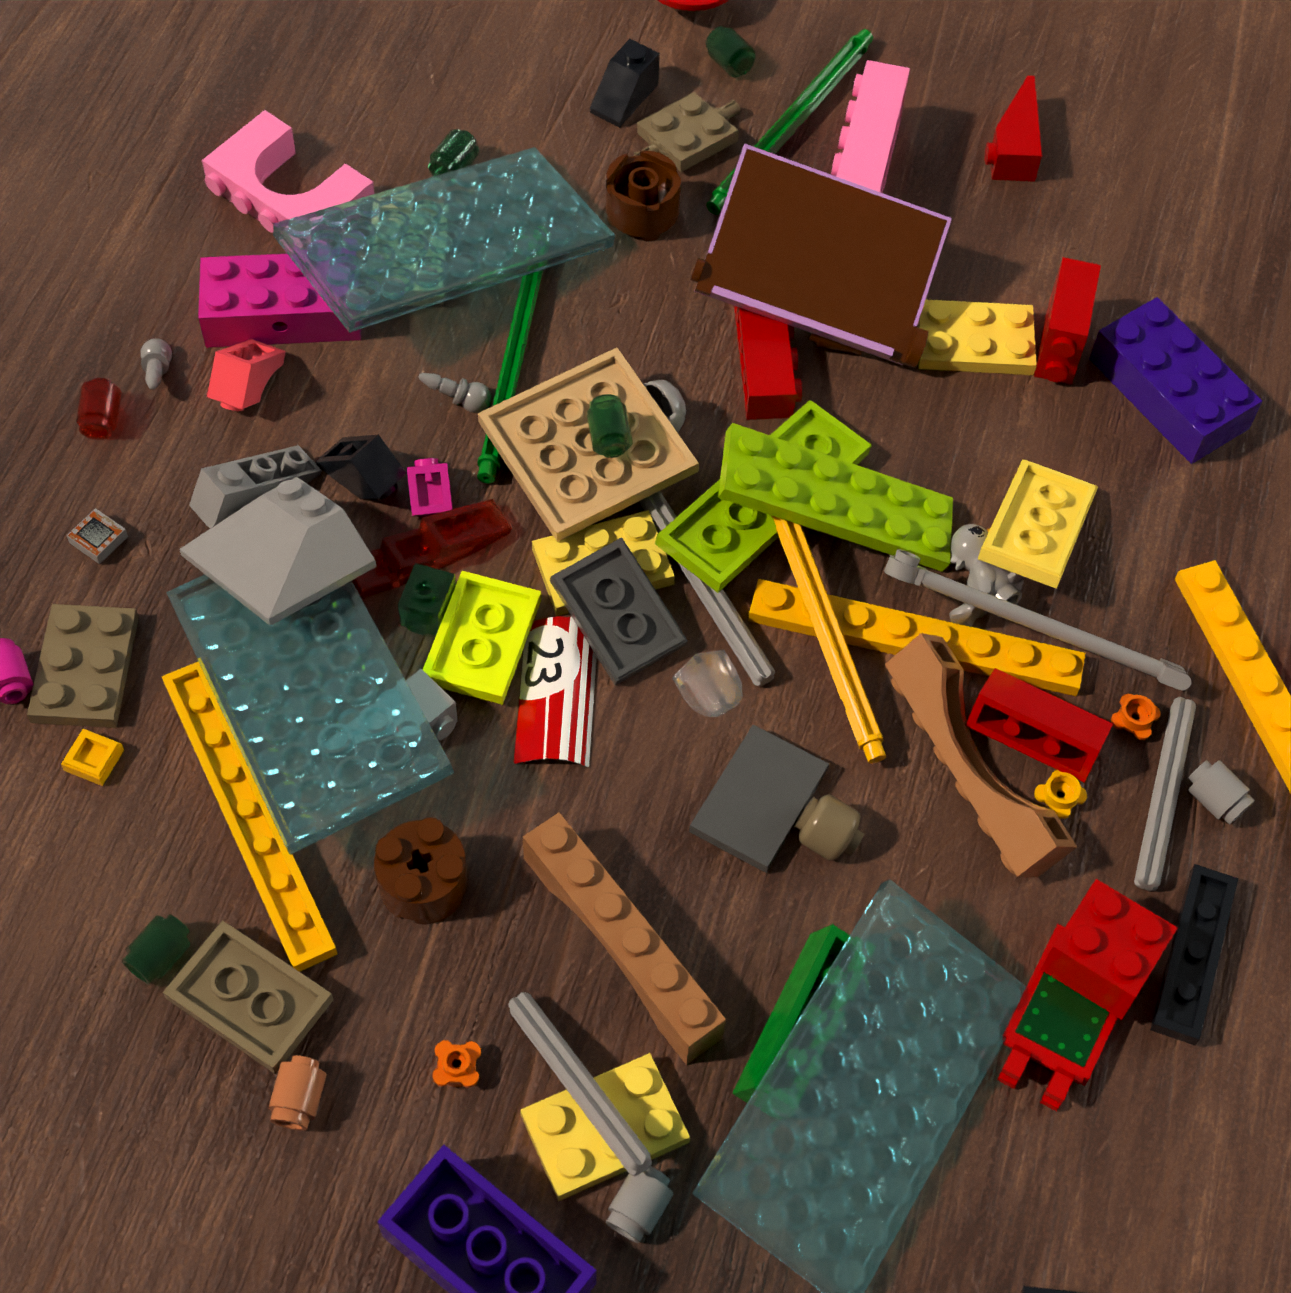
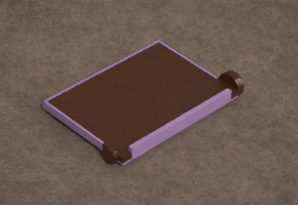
[690,143,952,368]

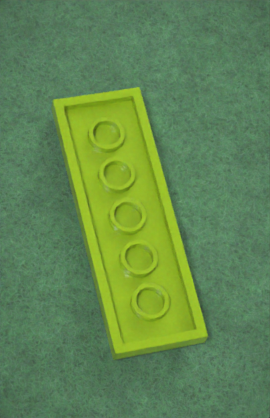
[655,400,872,593]
[718,423,953,572]

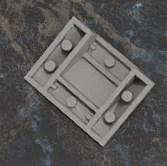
[179,477,377,626]

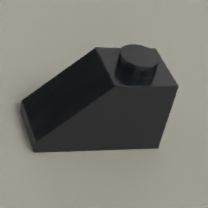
[590,39,660,128]
[315,434,406,500]

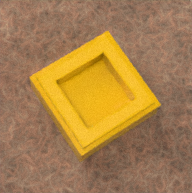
[61,728,124,786]

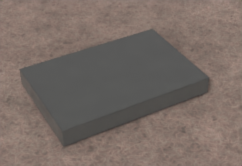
[550,537,688,685]
[689,725,829,873]

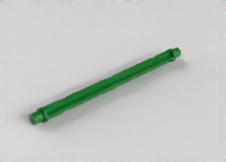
[706,29,873,215]
[477,229,550,484]

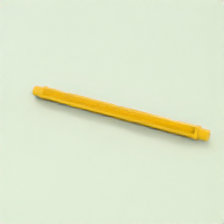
[771,515,887,764]

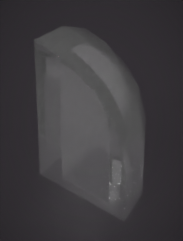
[672,650,743,717]

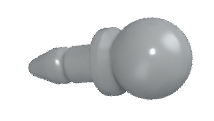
[140,338,172,390]
[418,373,492,413]

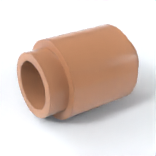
[268,1055,327,1131]

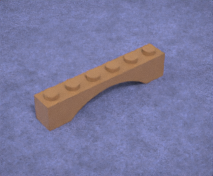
[885,633,1077,877]
[522,812,726,1065]

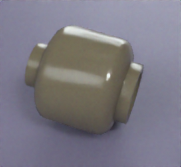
[795,794,864,861]

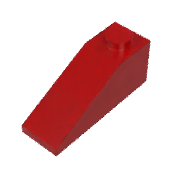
[985,75,1042,182]

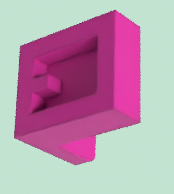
[407,458,453,518]

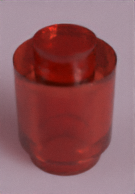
[76,378,122,440]

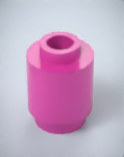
[0,638,33,704]

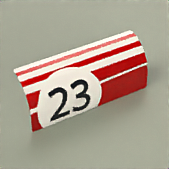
[514,616,597,767]

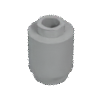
[1188,760,1255,825]
[606,1166,674,1243]

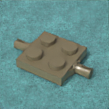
[634,92,741,172]

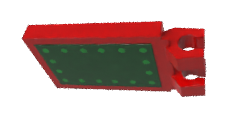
[997,923,1117,1112]

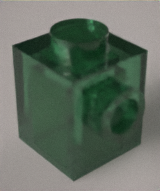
[398,563,456,635]

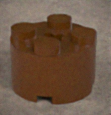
[606,150,681,242]
[374,817,468,925]

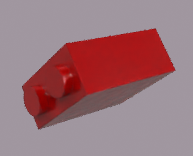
[1034,257,1101,385]

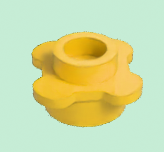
[1034,770,1087,819]

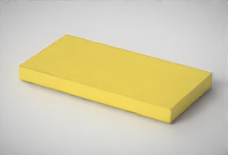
[978,459,1098,589]

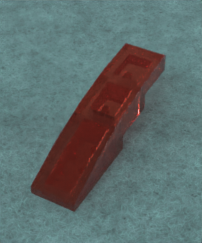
[349,499,512,600]

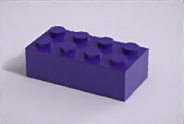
[1089,297,1262,464]
[377,1145,596,1293]

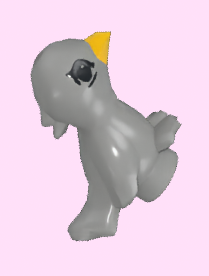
[949,524,1024,627]

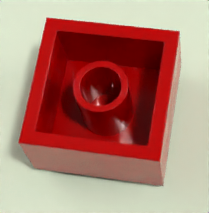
[1041,879,1178,1020]

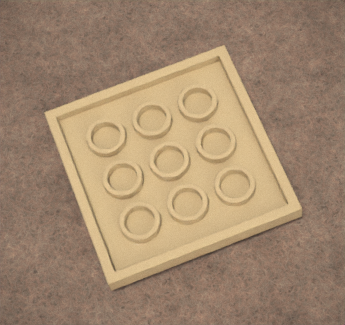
[478,347,699,542]

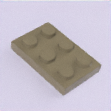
[27,604,139,728]
[163,920,334,1074]

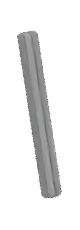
[1134,697,1196,891]
[508,992,652,1176]

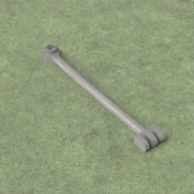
[884,549,1191,691]

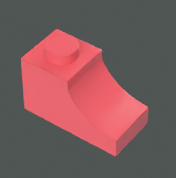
[207,339,286,411]

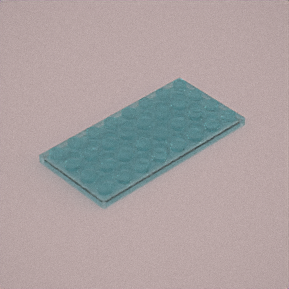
[273,147,615,333]
[166,574,454,855]
[692,879,1027,1293]

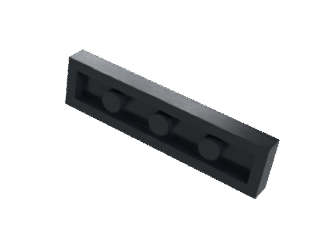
[1150,864,1238,1046]

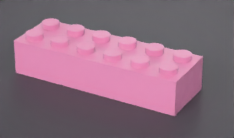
[831,60,910,193]

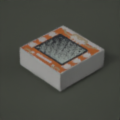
[66,508,128,564]

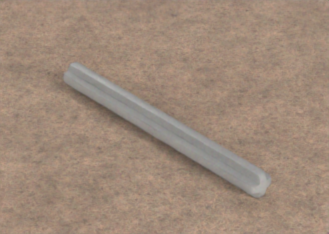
[640,491,775,687]

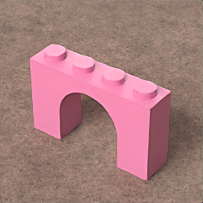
[202,110,376,253]

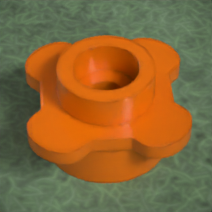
[1111,694,1161,740]
[432,1040,481,1088]

